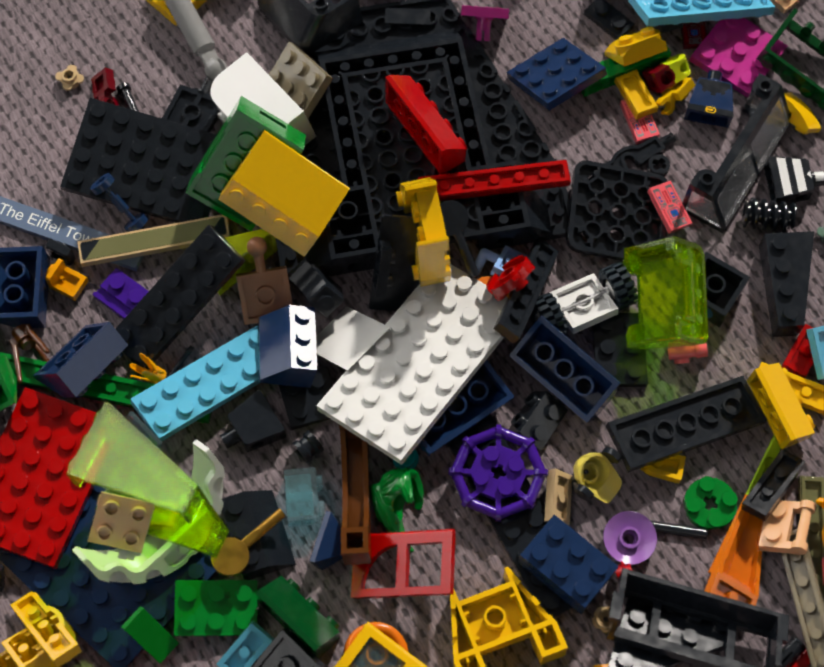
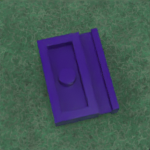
[92,268,149,319]

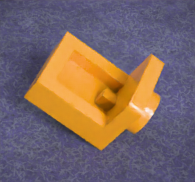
[45,258,89,301]

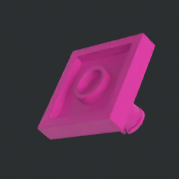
[461,5,509,41]

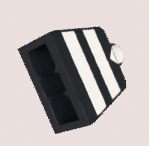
[764,156,824,206]

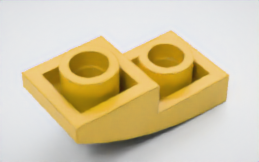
[777,92,821,135]

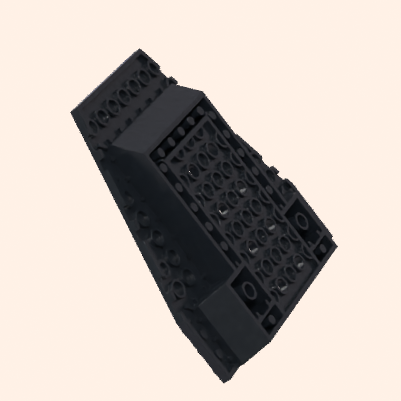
[276,0,570,283]

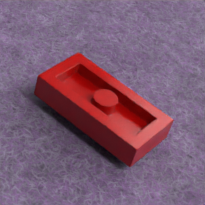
[781,324,814,378]

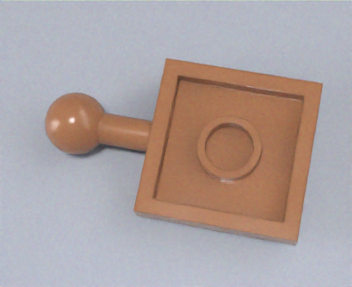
[236,237,293,325]

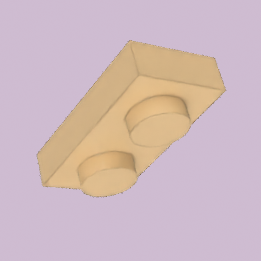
[544,469,572,527]

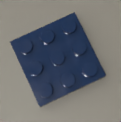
[507,38,607,111]

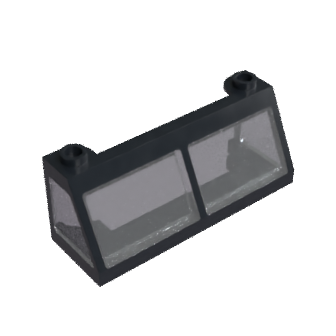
[682,73,790,233]

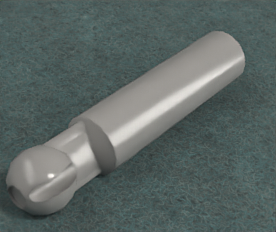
[164,0,227,81]

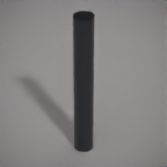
[651,521,708,540]

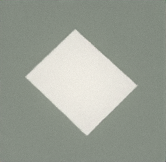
[316,306,390,371]

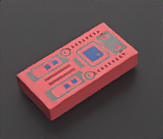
[620,100,660,144]
[647,180,692,234]

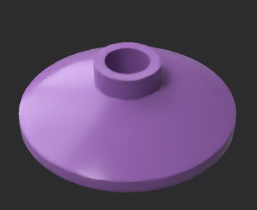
[603,511,657,565]

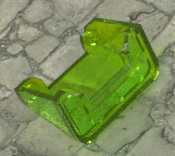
[623,236,708,350]

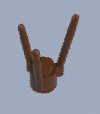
[9,324,50,384]

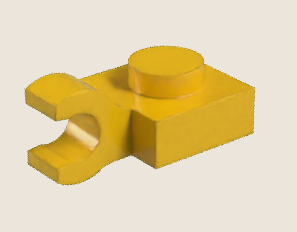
[656,78,696,115]

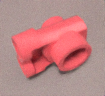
[667,337,708,364]

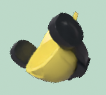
[571,447,622,503]

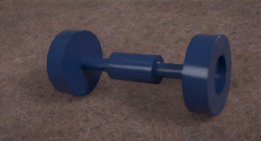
[90,173,148,232]

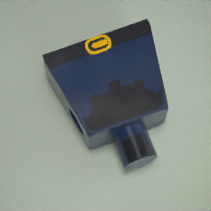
[684,70,733,128]

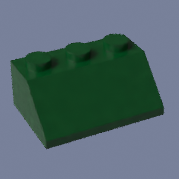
[256,576,341,659]

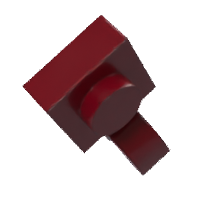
[91,67,119,106]

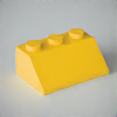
[747,363,815,450]

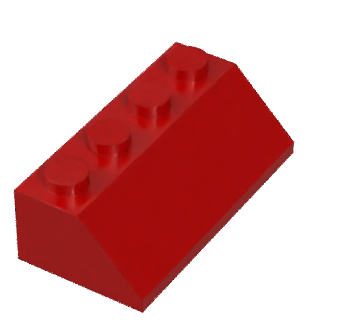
[385,75,467,174]

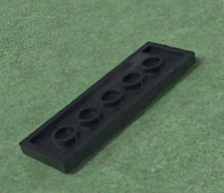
[116,225,246,369]
[605,376,767,473]

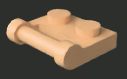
[758,500,816,555]

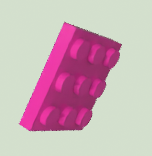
[689,18,788,98]

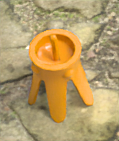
[129,353,166,384]

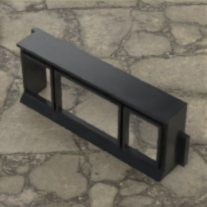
[606,568,789,667]

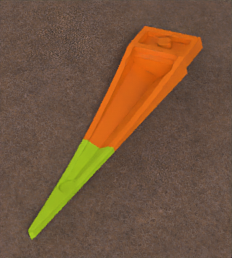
[704,435,780,606]

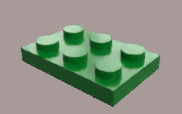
[174,580,258,636]

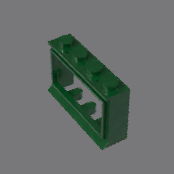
[756,8,824,111]

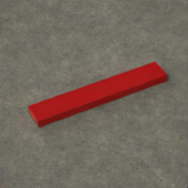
[418,160,571,201]

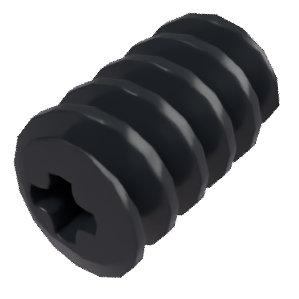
[742,197,797,233]

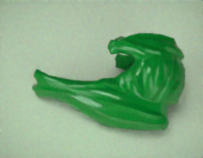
[370,467,424,553]

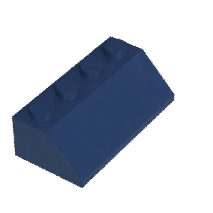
[509,316,621,423]
[417,360,514,456]

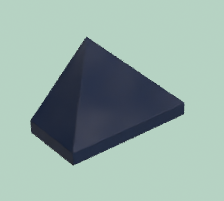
[310,511,342,570]

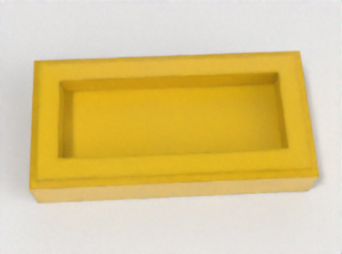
[614,69,658,120]

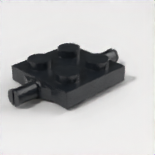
[162,77,220,132]

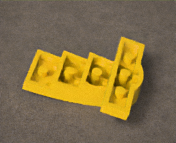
[0,591,82,667]

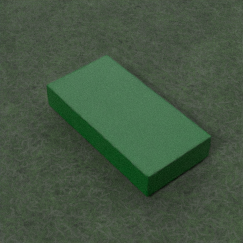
[121,606,179,664]

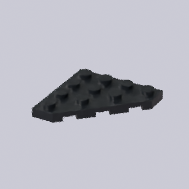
[608,598,727,667]

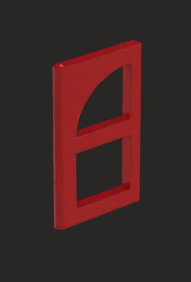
[351,529,456,599]

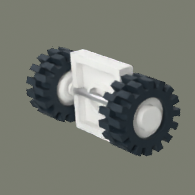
[531,262,638,335]

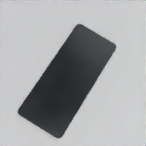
[385,8,431,25]

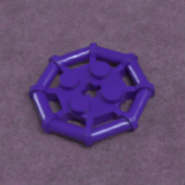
[448,424,548,522]

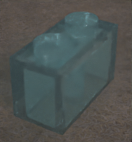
[284,467,325,528]

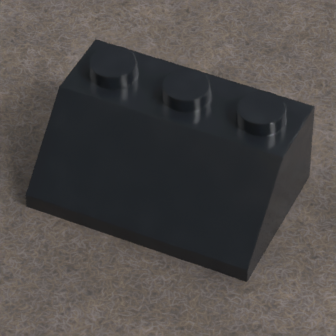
[222,490,296,580]

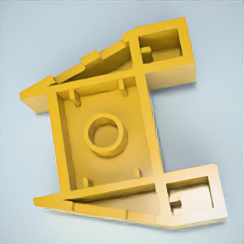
[396,177,451,287]
[450,567,568,667]

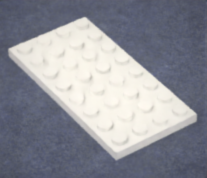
[316,264,508,465]

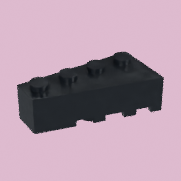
[759,231,814,337]

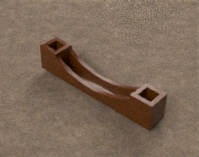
[339,425,372,565]

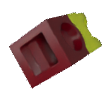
[641,54,691,93]

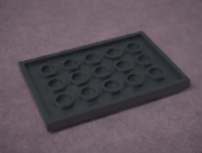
[60,98,217,223]

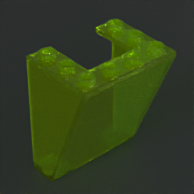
[66,402,229,558]

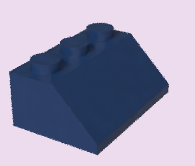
[0,246,50,328]
[258,305,317,388]
[33,322,128,398]

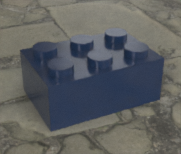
[518,514,619,615]

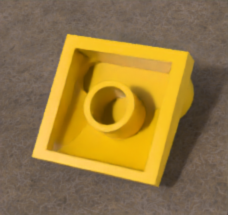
[604,27,667,66]

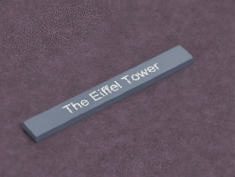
[0,196,144,272]

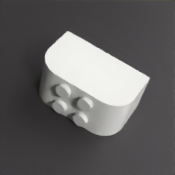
[211,52,316,146]

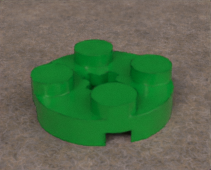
[683,476,738,530]

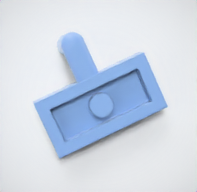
[475,245,527,276]

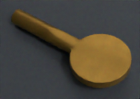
[211,508,286,576]

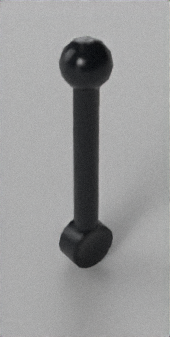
[166,345,194,378]

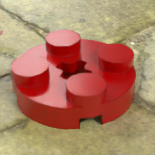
[486,255,535,301]

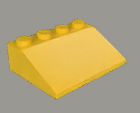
[218,130,350,257]

